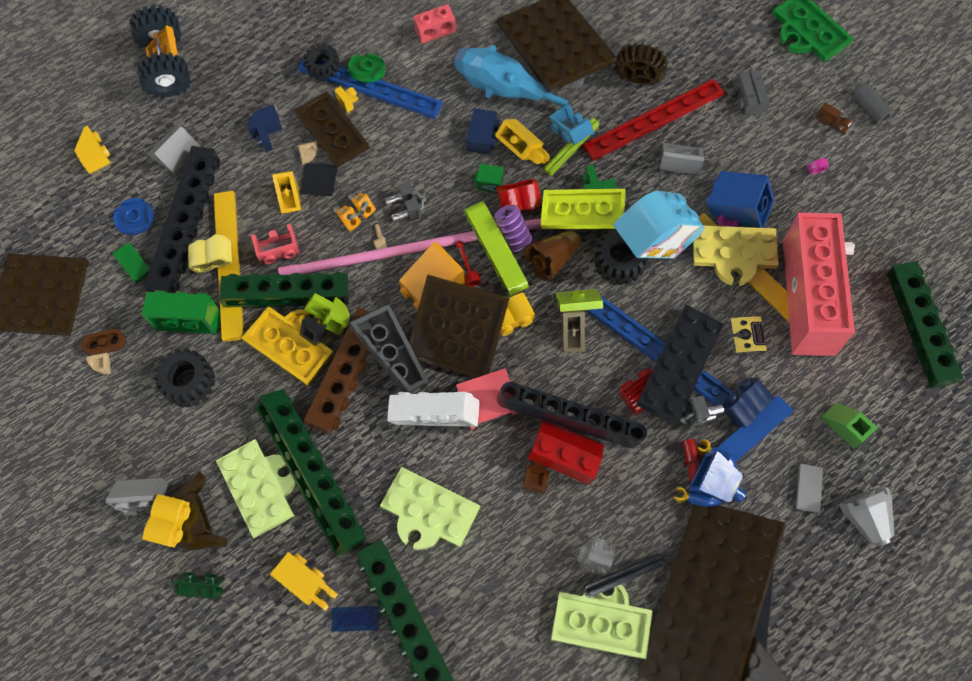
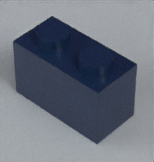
[466,108,500,154]

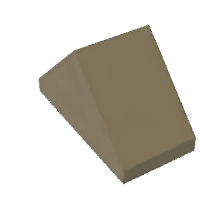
[561,311,585,352]

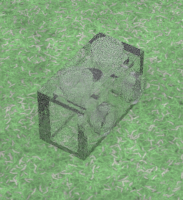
[577,538,616,576]

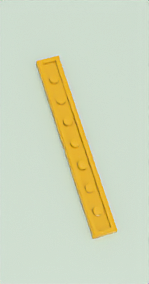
[214,191,244,342]
[699,213,789,322]

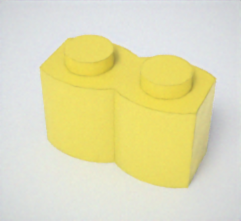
[188,234,232,273]

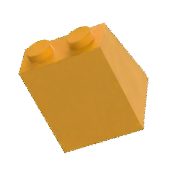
[399,241,465,311]

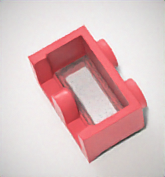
[251,224,300,265]

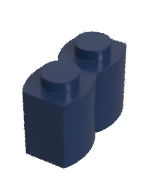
[722,378,773,428]

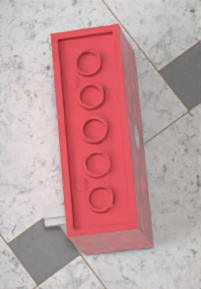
[782,213,855,356]

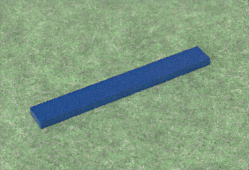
[298,58,443,119]
[588,296,735,413]

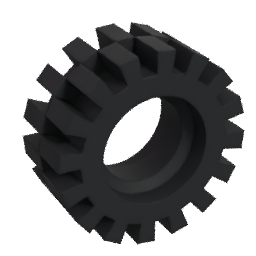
[304,43,340,81]

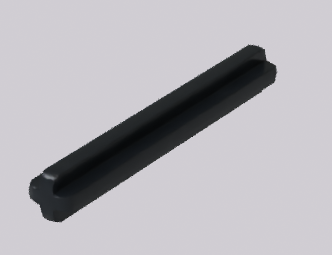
[583,553,666,598]

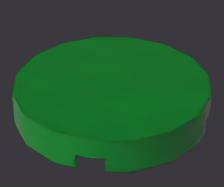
[348,53,386,82]

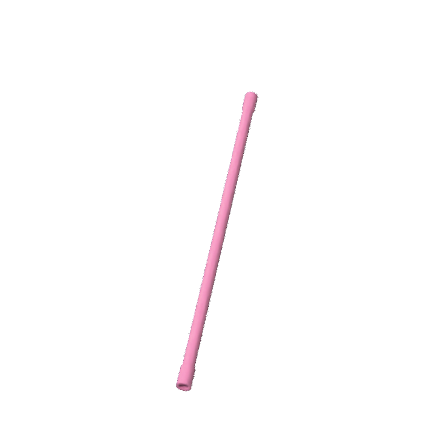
[278,218,541,275]

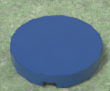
[113,198,154,235]

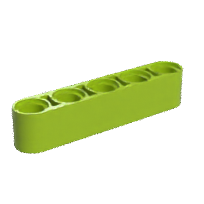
[464,201,529,296]

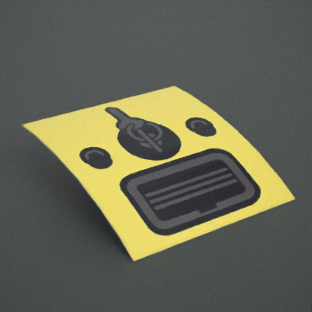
[731,316,767,353]

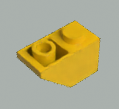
[74,125,111,174]

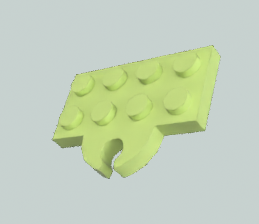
[216,439,296,538]
[380,467,480,550]
[551,578,652,659]

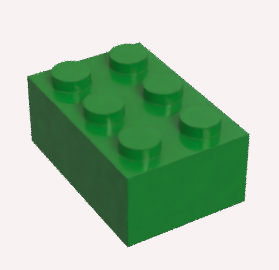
[142,290,220,334]

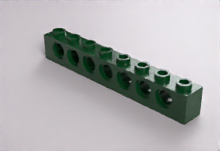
[255,389,366,557]
[356,539,454,681]

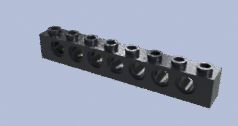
[144,146,220,293]

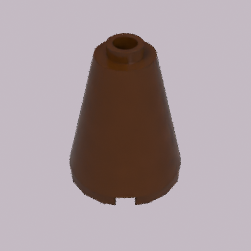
[524,230,581,281]

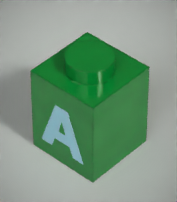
[474,163,504,193]

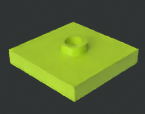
[555,289,603,312]

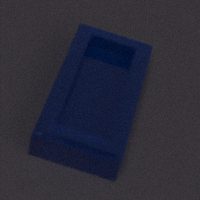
[332,606,379,632]

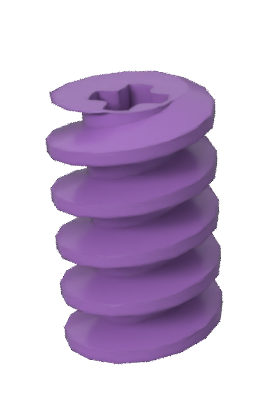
[494,205,532,252]

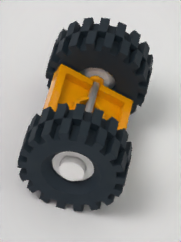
[130,5,191,99]

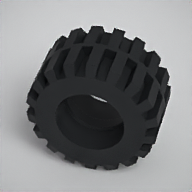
[595,230,648,285]
[154,348,215,407]

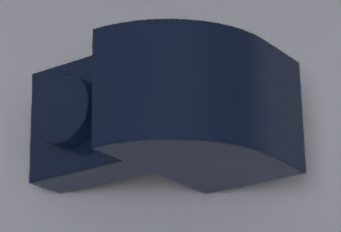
[248,104,283,152]

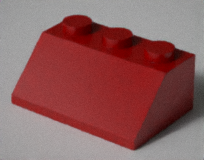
[527,420,604,485]

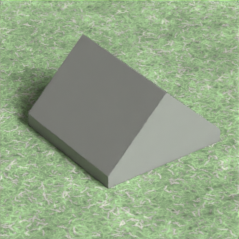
[147,126,201,175]
[659,143,704,175]

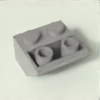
[106,478,168,515]

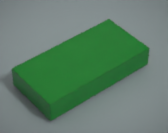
[112,242,150,284]

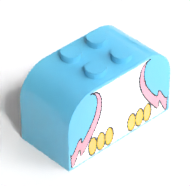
[613,191,704,258]

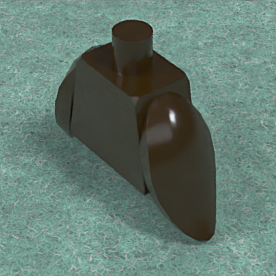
[171,471,227,550]

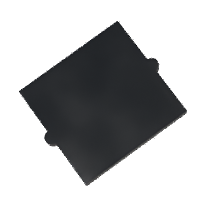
[300,162,338,197]

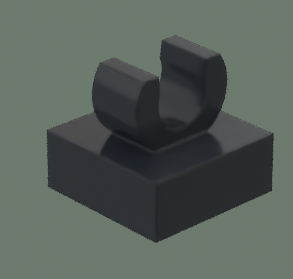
[299,316,327,346]

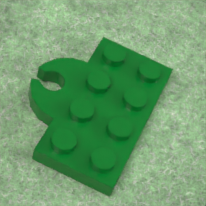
[772,0,854,63]

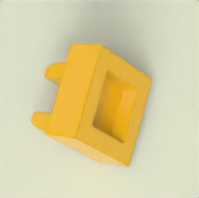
[334,86,358,113]

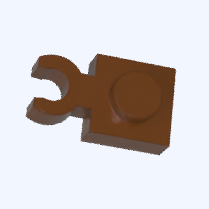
[816,102,852,134]
[522,460,549,494]

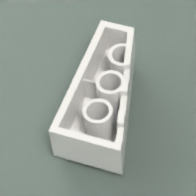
[387,392,480,427]

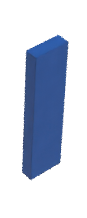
[717,395,794,462]

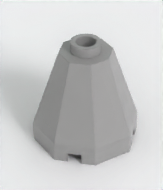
[839,487,894,546]

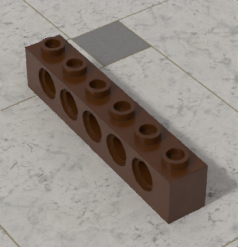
[304,307,371,435]

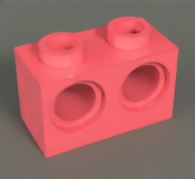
[413,4,456,44]

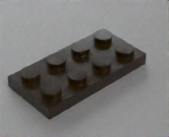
[295,91,370,168]

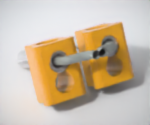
[333,193,376,232]

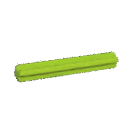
[544,118,599,176]

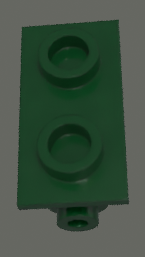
[173,572,225,599]

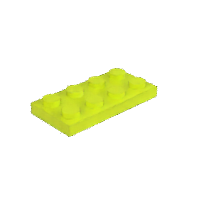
[540,189,626,229]

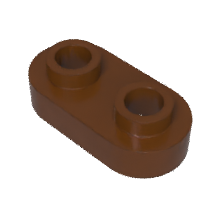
[81,329,126,356]

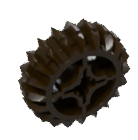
[615,42,668,85]

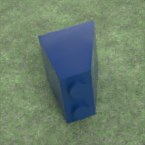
[707,171,774,228]

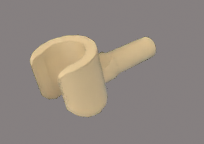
[373,224,387,249]

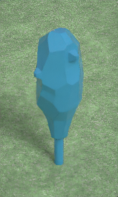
[454,45,569,107]

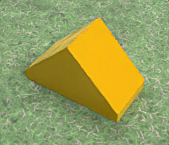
[272,171,301,214]

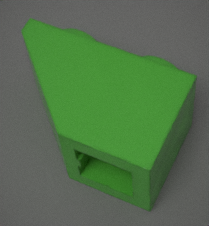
[821,403,878,449]

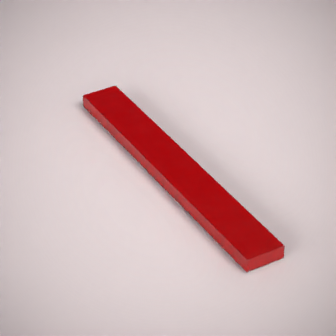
[582,79,724,162]

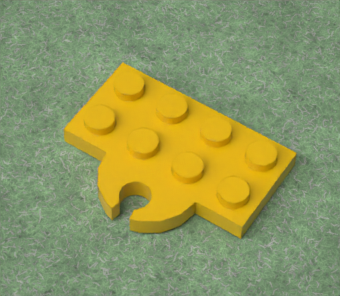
[242,306,334,386]

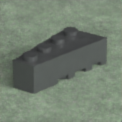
[348,304,429,393]

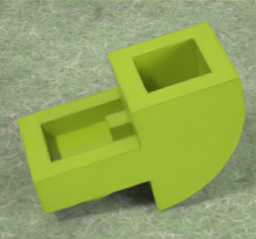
[304,293,350,335]

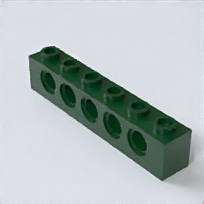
[887,261,964,389]
[220,272,349,308]

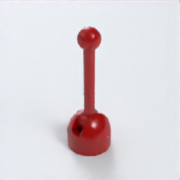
[456,241,481,287]

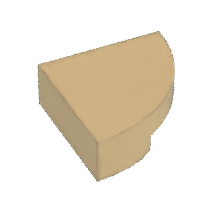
[298,141,318,165]
[86,352,111,374]

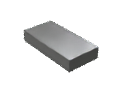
[795,464,823,513]

